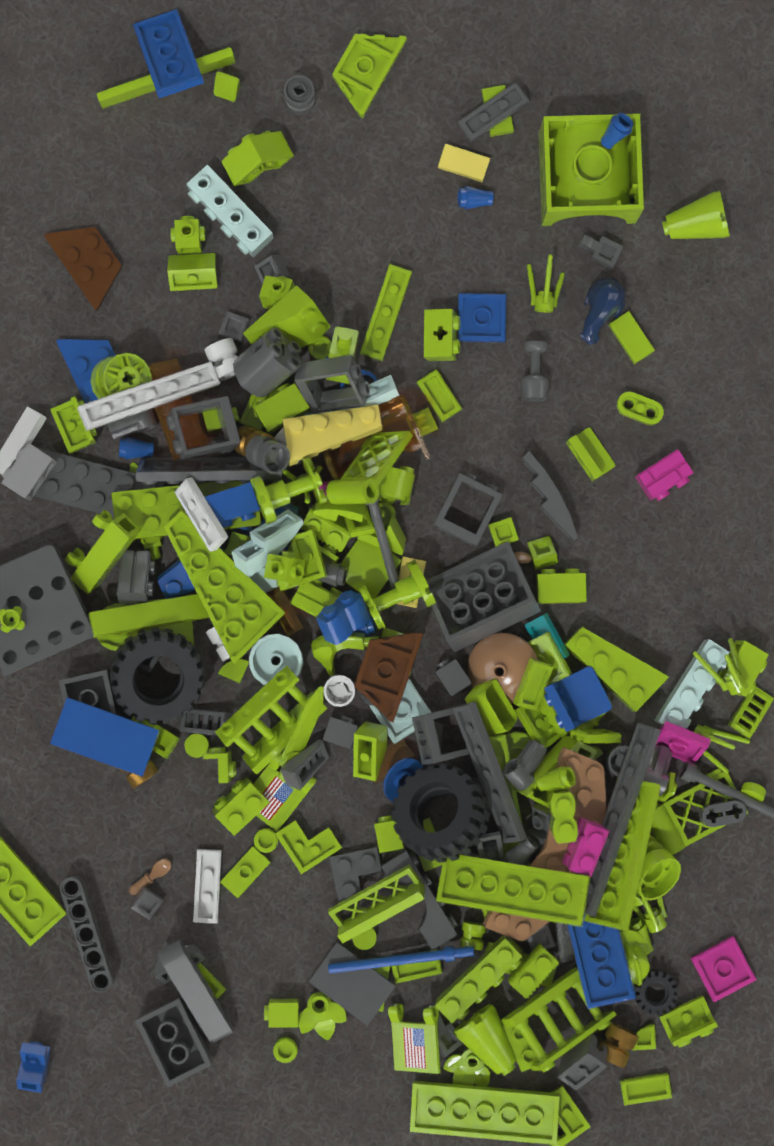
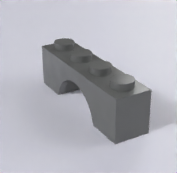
[381,849,458,950]

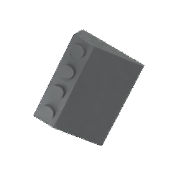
[426,541,541,652]

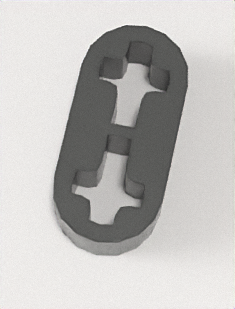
[699,801,747,827]

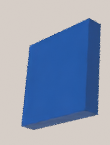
[458,293,506,342]

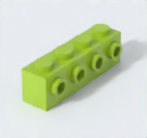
[435,935,523,1023]

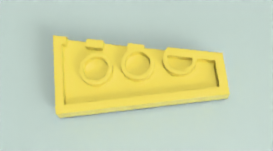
[283,405,382,466]

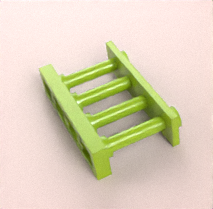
[215,665,327,774]
[501,966,616,1072]

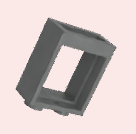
[294,355,370,414]
[166,396,240,460]
[433,472,503,548]
[412,707,469,765]

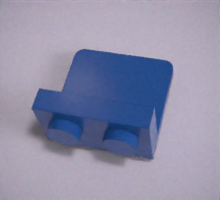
[544,666,612,732]

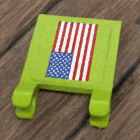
[253,752,317,832]
[388,1003,440,1074]

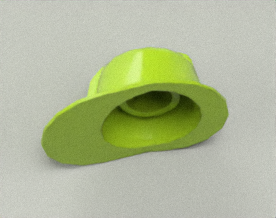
[620,930,650,986]

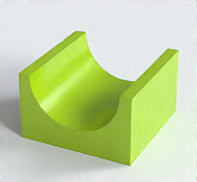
[538,114,644,226]

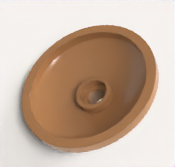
[468,633,538,704]

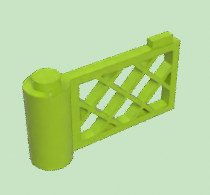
[326,431,413,505]
[651,768,748,855]

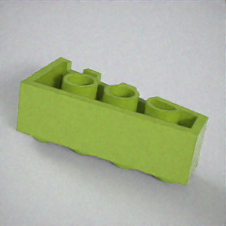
[564,627,669,712]

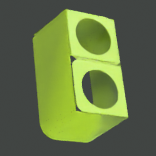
[465,678,517,736]

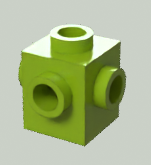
[171,216,205,254]
[259,276,295,309]
[263,551,305,588]

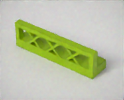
[328,865,425,943]

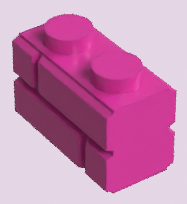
[635,449,693,501]
[562,817,609,877]

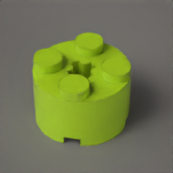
[368,461,415,505]

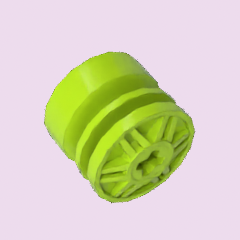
[91,353,152,399]
[637,835,681,900]

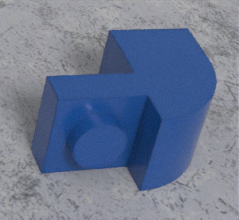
[16,1041,50,1093]

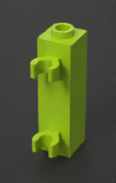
[65,509,142,594]

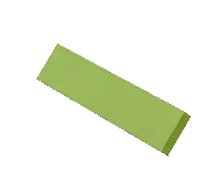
[360,264,412,362]

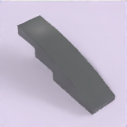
[521,451,578,542]

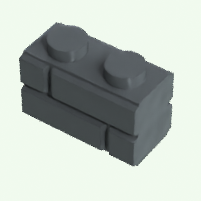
[117,550,156,605]

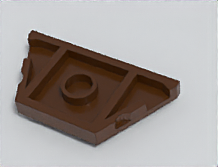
[43,227,123,311]
[354,632,423,722]

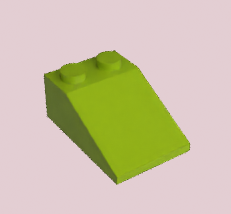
[243,285,331,348]

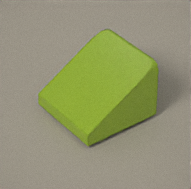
[214,71,241,102]
[527,536,558,570]

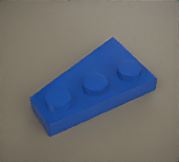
[157,545,224,599]

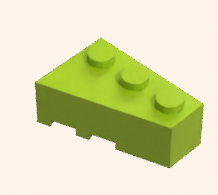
[514,735,597,808]

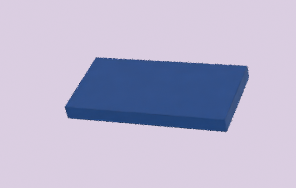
[133,9,204,99]
[50,697,160,777]
[567,914,637,1009]

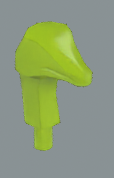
[311,632,379,677]

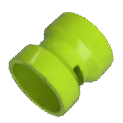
[459,921,486,950]

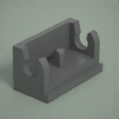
[558,1034,608,1091]

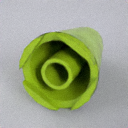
[662,190,730,239]
[453,1004,516,1075]

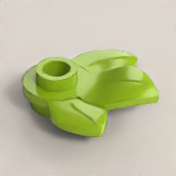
[299,992,347,1040]
[443,1048,490,1087]

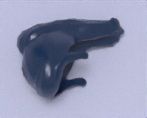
[580,277,625,345]

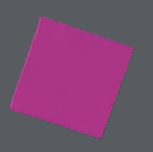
[656,721,711,764]
[690,936,756,1002]

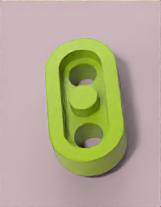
[616,392,664,425]

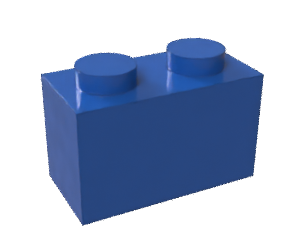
[205,482,260,528]

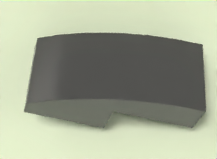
[526,803,551,857]

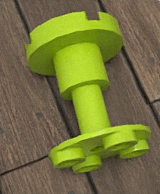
[250,457,327,524]
[359,560,436,629]

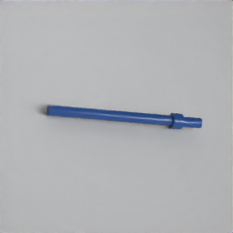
[328,946,474,974]

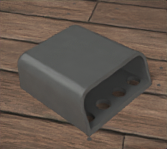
[0,545,93,677]

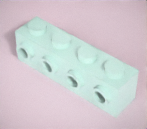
[187,165,274,257]
[654,639,729,729]

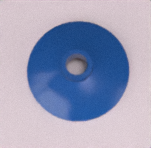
[383,758,424,802]

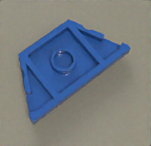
[56,339,127,404]

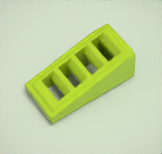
[727,686,774,739]

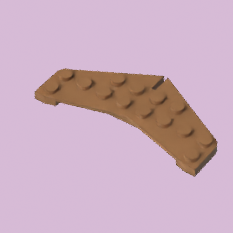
[483,747,606,941]

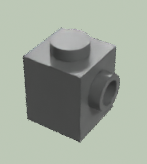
[323,715,358,749]

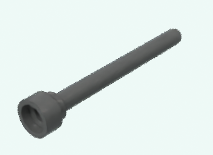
[366,491,399,589]
[679,761,774,819]

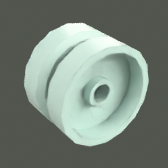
[249,634,304,685]

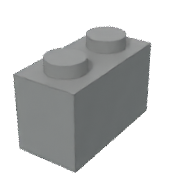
[1,443,57,501]

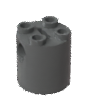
[233,328,301,397]

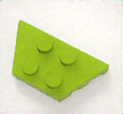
[332,34,407,118]

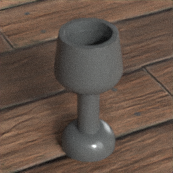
[521,341,549,402]

